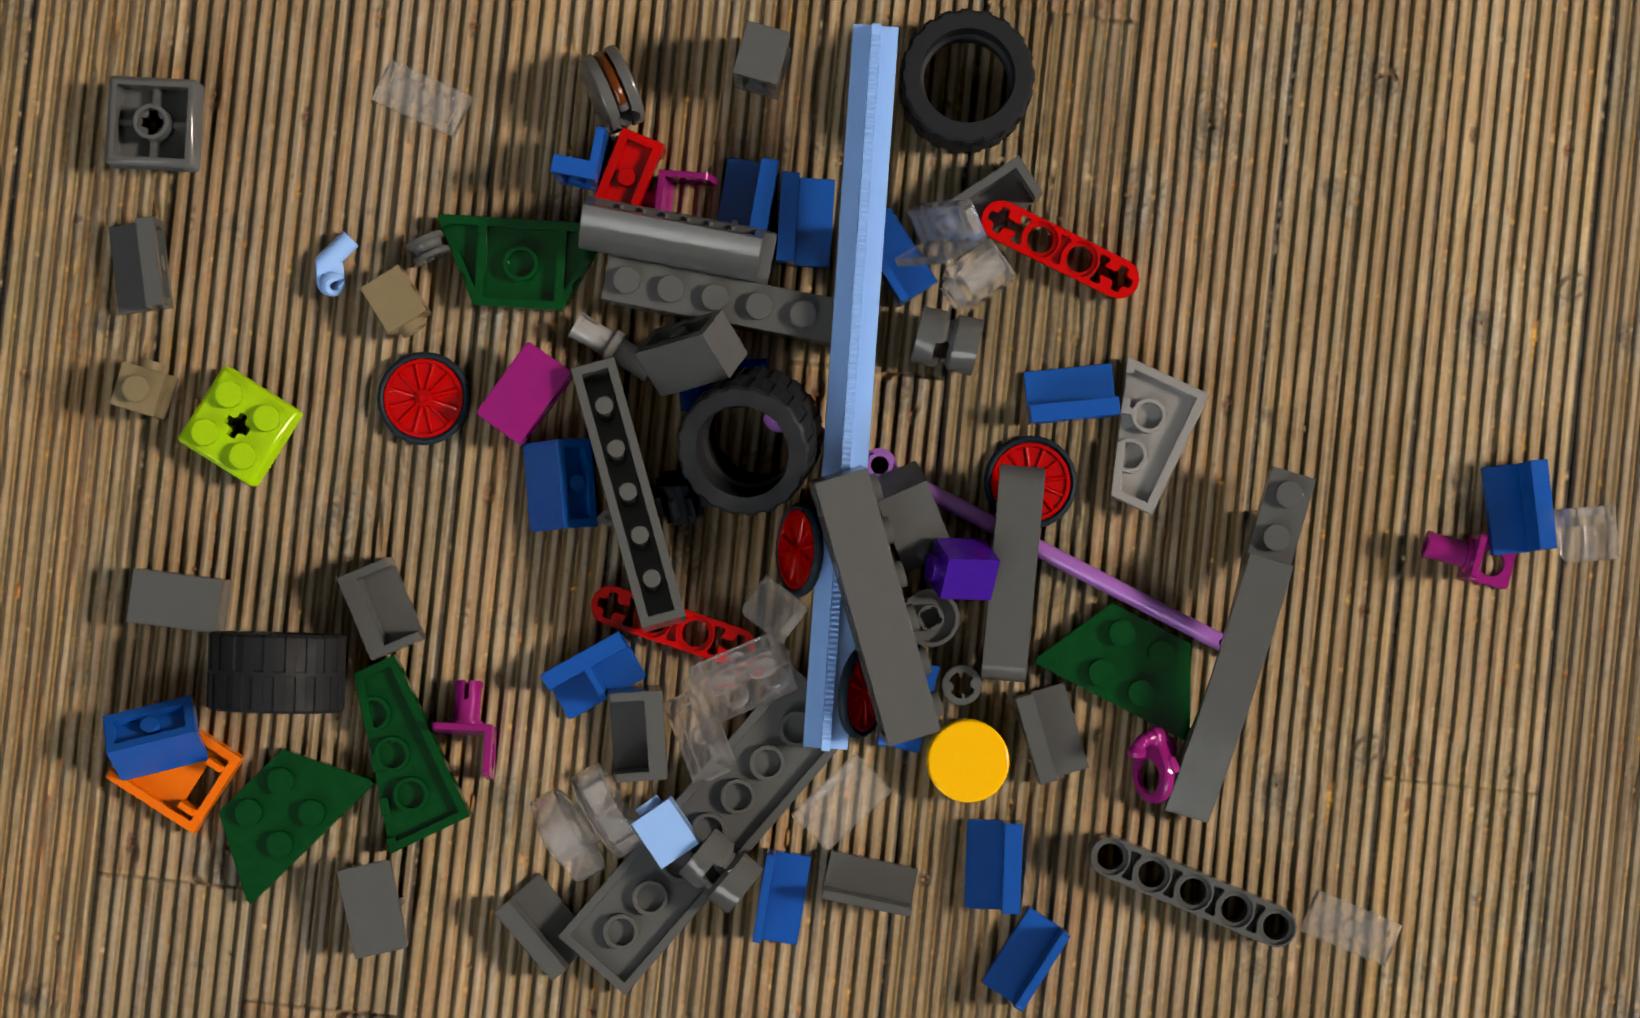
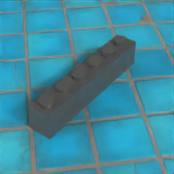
[601,255,834,347]
[571,357,686,633]
[808,465,944,747]

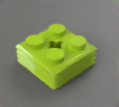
[178,366,303,486]

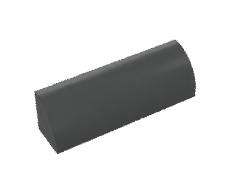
[579,196,766,282]

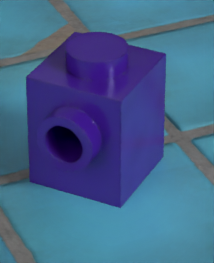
[925,537,1000,601]

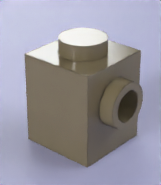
[110,357,178,420]

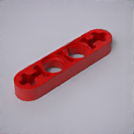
[978,200,1140,299]
[591,585,758,668]

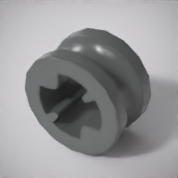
[405,230,451,267]
[941,665,982,705]

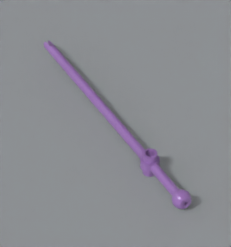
[763,414,1223,651]

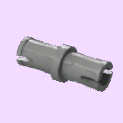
[568,312,648,382]

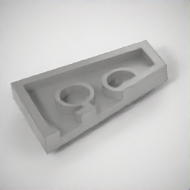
[1111,357,1209,516]

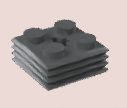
[105,76,205,172]

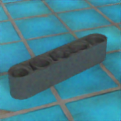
[981,464,1045,682]
[1086,833,1297,948]

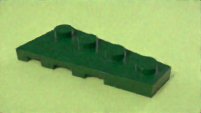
[354,654,472,854]

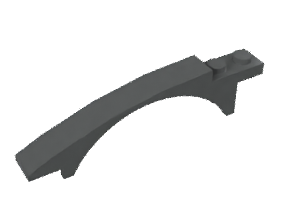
[1164,466,1316,823]

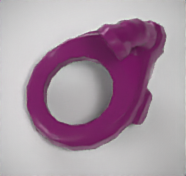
[1127,726,1180,804]

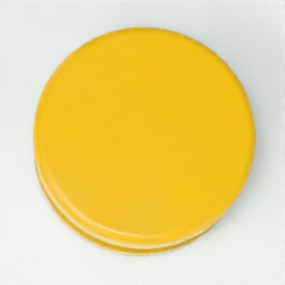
[926,718,1010,803]

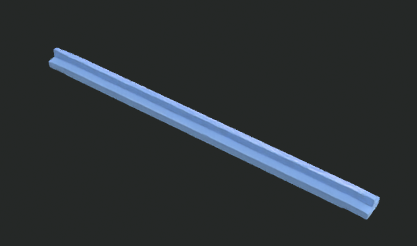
[803,23,899,751]

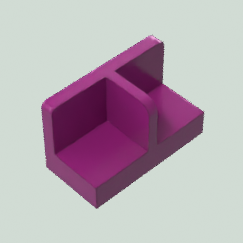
[477,342,573,446]

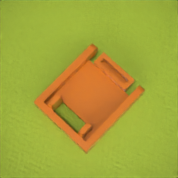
[105,700,246,834]

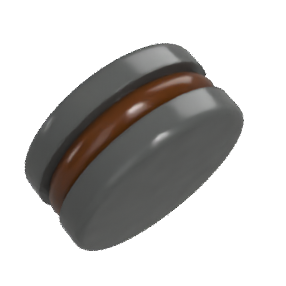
[579,45,645,134]

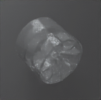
[530,762,644,883]

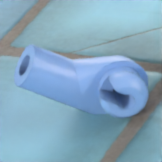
[315,230,359,297]

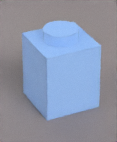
[631,795,701,869]

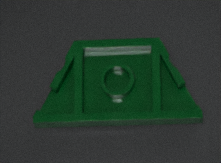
[438,214,598,312]
[1033,603,1191,741]
[219,748,377,904]

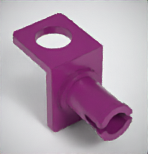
[641,169,718,212]
[1421,530,1517,589]
[432,680,497,780]

